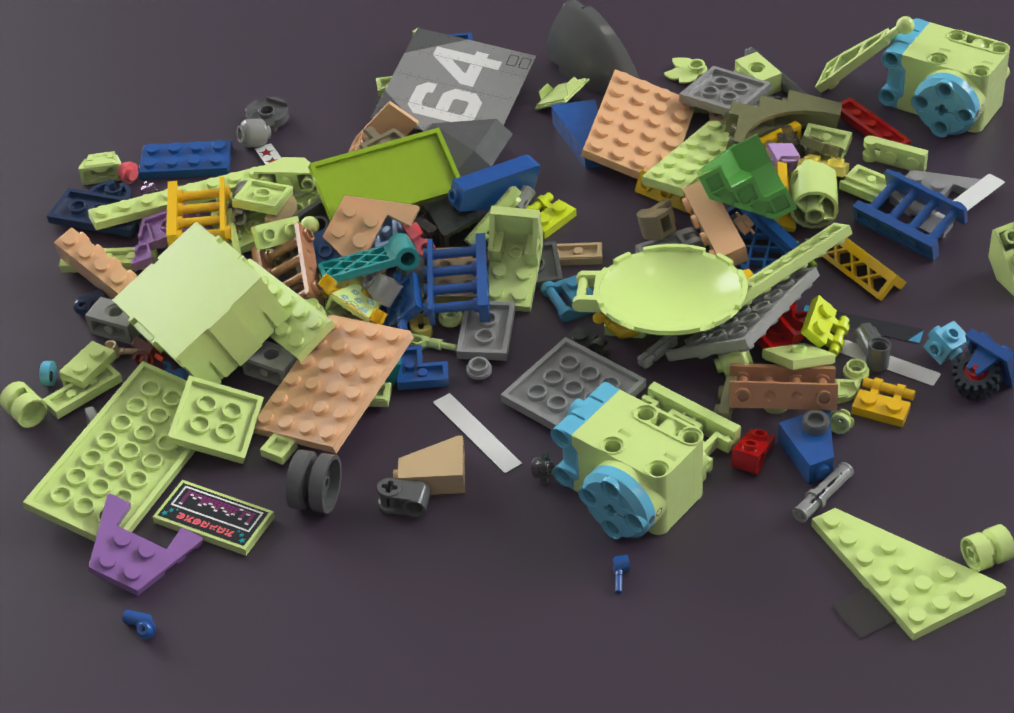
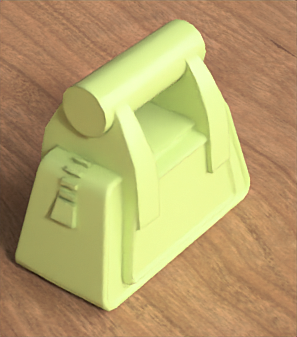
[78,151,122,185]

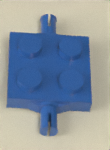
[380,271,424,330]

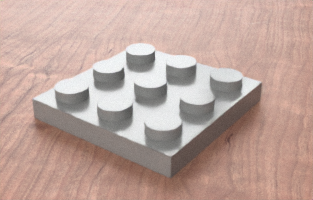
[679,66,771,115]

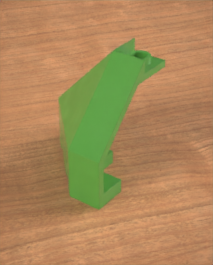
[696,134,797,220]

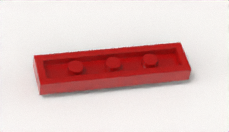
[840,97,911,146]

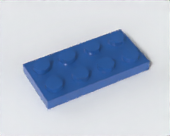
[138,140,233,179]

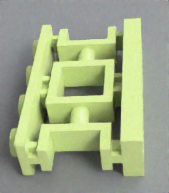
[642,382,741,481]

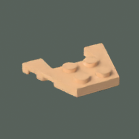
[323,195,420,278]

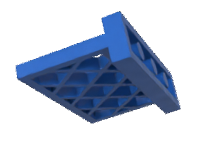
[726,206,800,274]

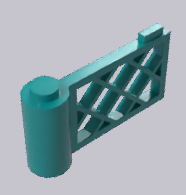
[317,233,420,282]

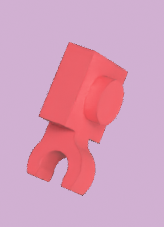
[400,222,436,258]

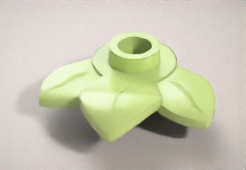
[664,58,707,84]

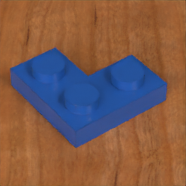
[397,345,449,390]

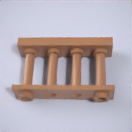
[251,221,323,305]
[729,363,838,411]

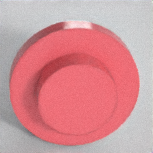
[117,162,138,184]

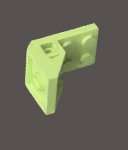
[488,206,543,312]

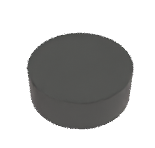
[802,410,830,436]

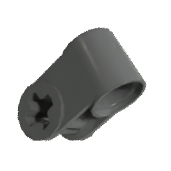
[377,478,431,518]

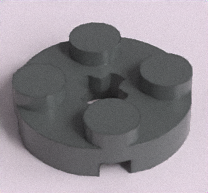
[245,97,290,133]

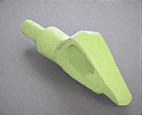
[410,333,457,351]

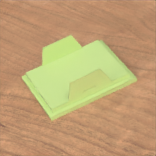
[535,77,590,110]

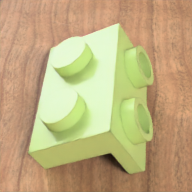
[59,341,117,389]

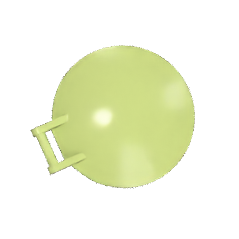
[572,244,748,335]

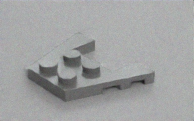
[889,170,981,238]

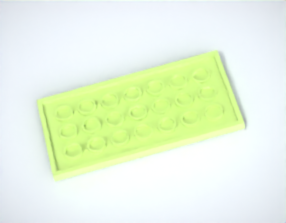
[23,361,196,542]

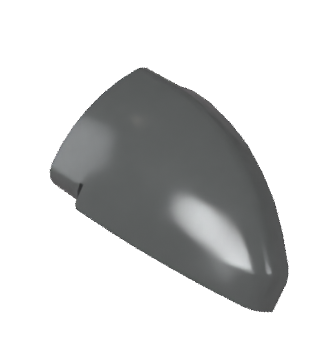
[547,0,640,96]

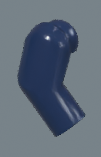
[73,289,104,315]

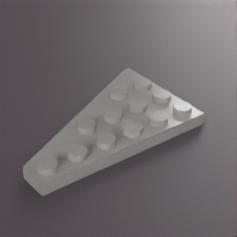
[665,267,820,362]

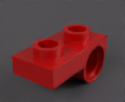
[731,429,776,475]

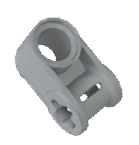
[363,271,403,308]

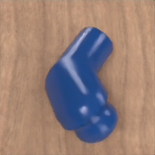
[122,609,156,639]

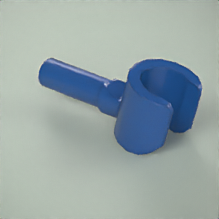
[613,555,630,594]

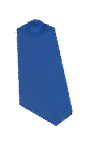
[551,100,604,169]
[448,155,541,212]

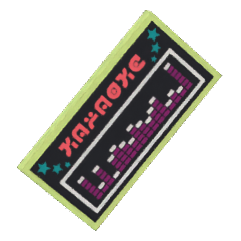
[153,480,275,556]

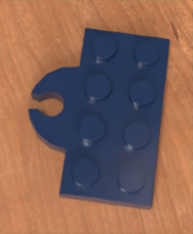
[47,180,141,237]

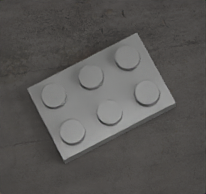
[456,300,515,361]

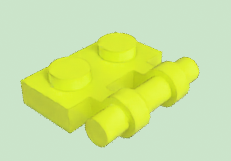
[526,192,577,239]
[801,295,850,357]

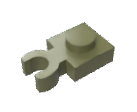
[800,135,844,158]

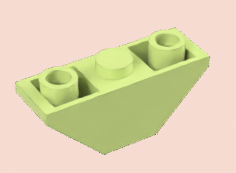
[253,157,318,192]
[988,222,1014,296]

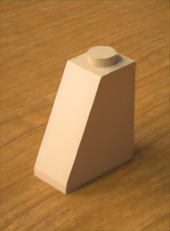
[393,435,465,495]

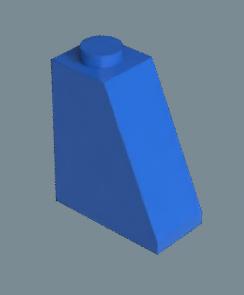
[778,410,834,484]

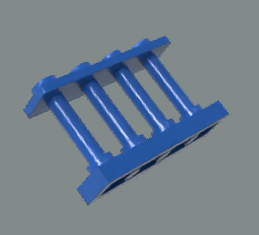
[852,169,968,262]
[423,233,490,326]

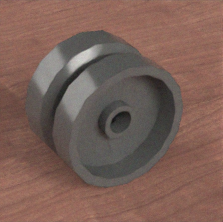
[286,450,342,514]

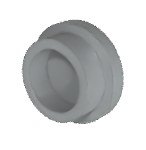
[466,357,492,380]

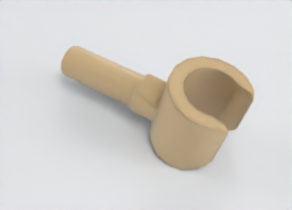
[105,340,141,359]

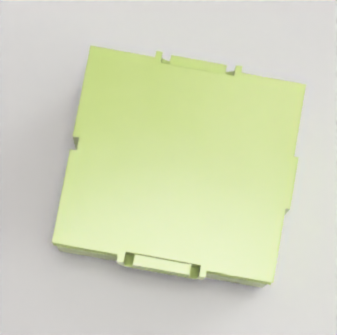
[112,221,290,384]

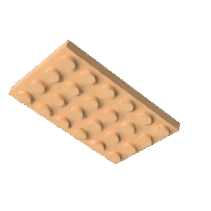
[580,69,694,179]
[253,314,414,454]

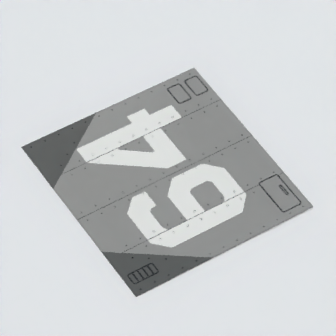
[371,28,536,130]

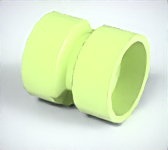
[0,381,47,428]
[960,524,1014,572]

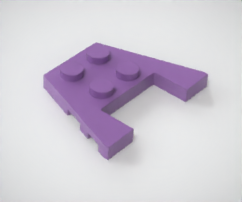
[131,203,218,271]
[88,493,203,596]

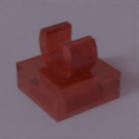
[131,336,166,365]

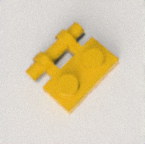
[851,377,916,428]

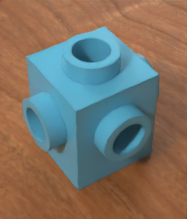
[923,321,967,365]

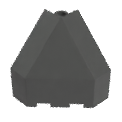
[422,119,512,177]

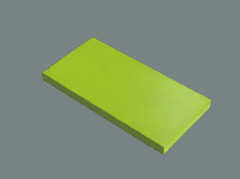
[308,127,460,222]

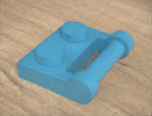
[540,275,594,322]

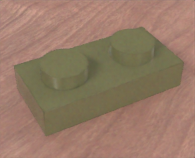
[714,376,737,421]

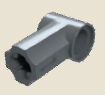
[854,323,892,372]

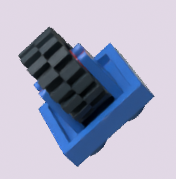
[952,328,1014,400]

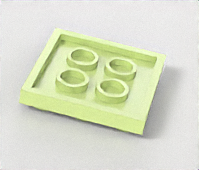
[167,375,264,464]

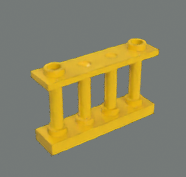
[166,176,232,247]

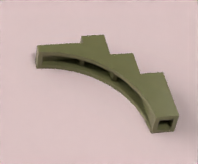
[722,90,842,150]

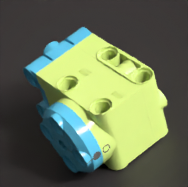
[878,18,1010,137]
[550,382,709,539]

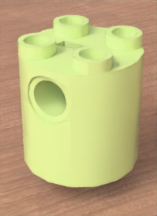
[790,159,839,229]

